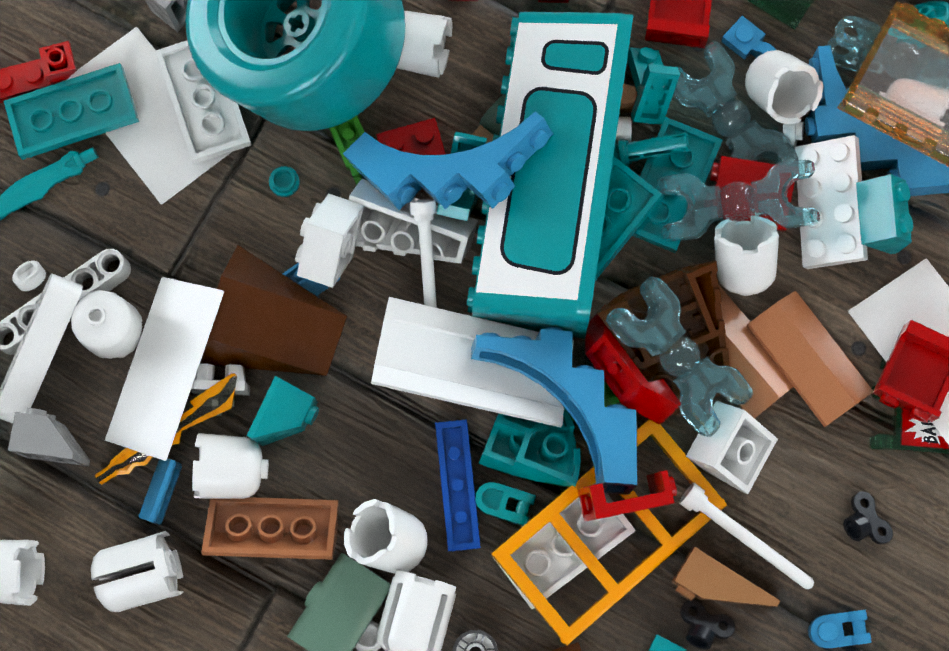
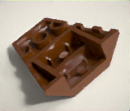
[200,245,348,376]
[596,261,733,416]

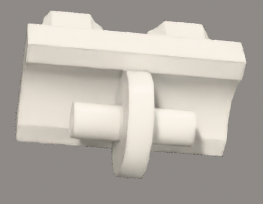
[191,364,250,416]

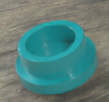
[269,166,300,197]

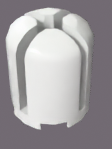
[90,531,184,612]
[377,570,456,651]

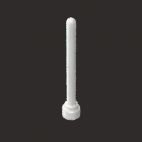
[410,199,437,308]
[679,483,814,589]

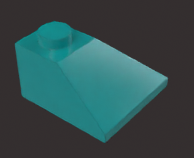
[246,376,319,446]

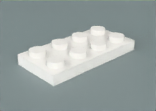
[155,40,252,164]
[795,135,868,269]
[494,482,636,610]

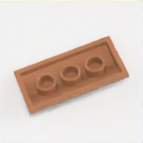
[718,284,793,419]
[747,291,873,427]
[201,497,339,560]

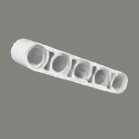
[0,249,131,355]
[0,273,83,423]

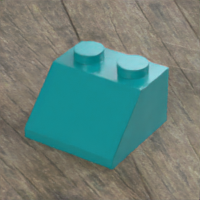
[856,174,913,254]

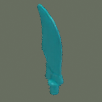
[0,147,99,221]

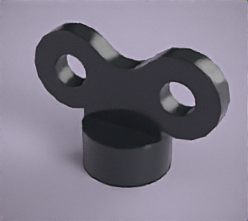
[843,491,893,545]
[680,599,735,650]

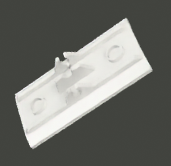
[371,297,574,428]

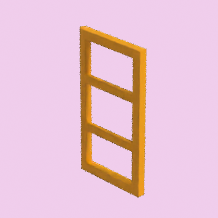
[491,419,727,646]

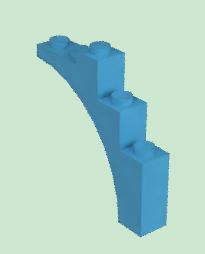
[805,45,949,196]
[343,111,553,210]
[471,327,637,495]

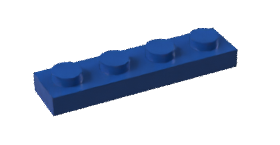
[435,419,481,552]

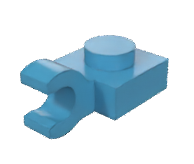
[721,16,776,60]

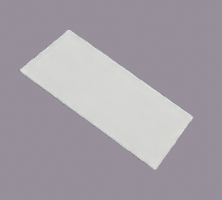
[67,27,232,205]
[848,259,949,445]
[105,277,224,461]

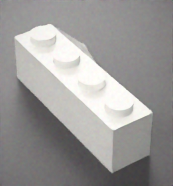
[349,179,478,264]

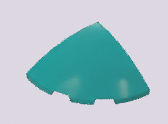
[478,408,581,487]

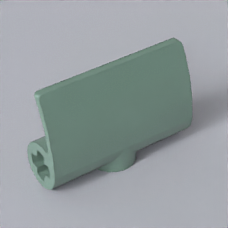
[287,553,391,651]

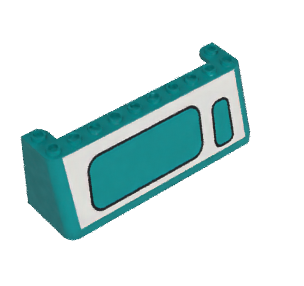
[467,12,633,339]

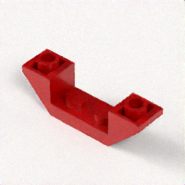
[0,41,77,103]
[585,305,682,424]

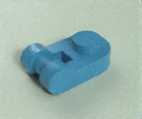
[808,610,872,648]

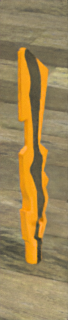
[95,373,237,485]

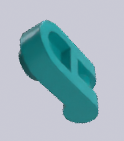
[475,482,536,526]

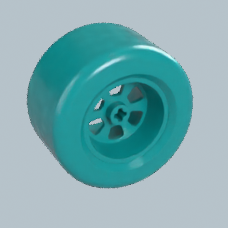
[185,0,406,131]

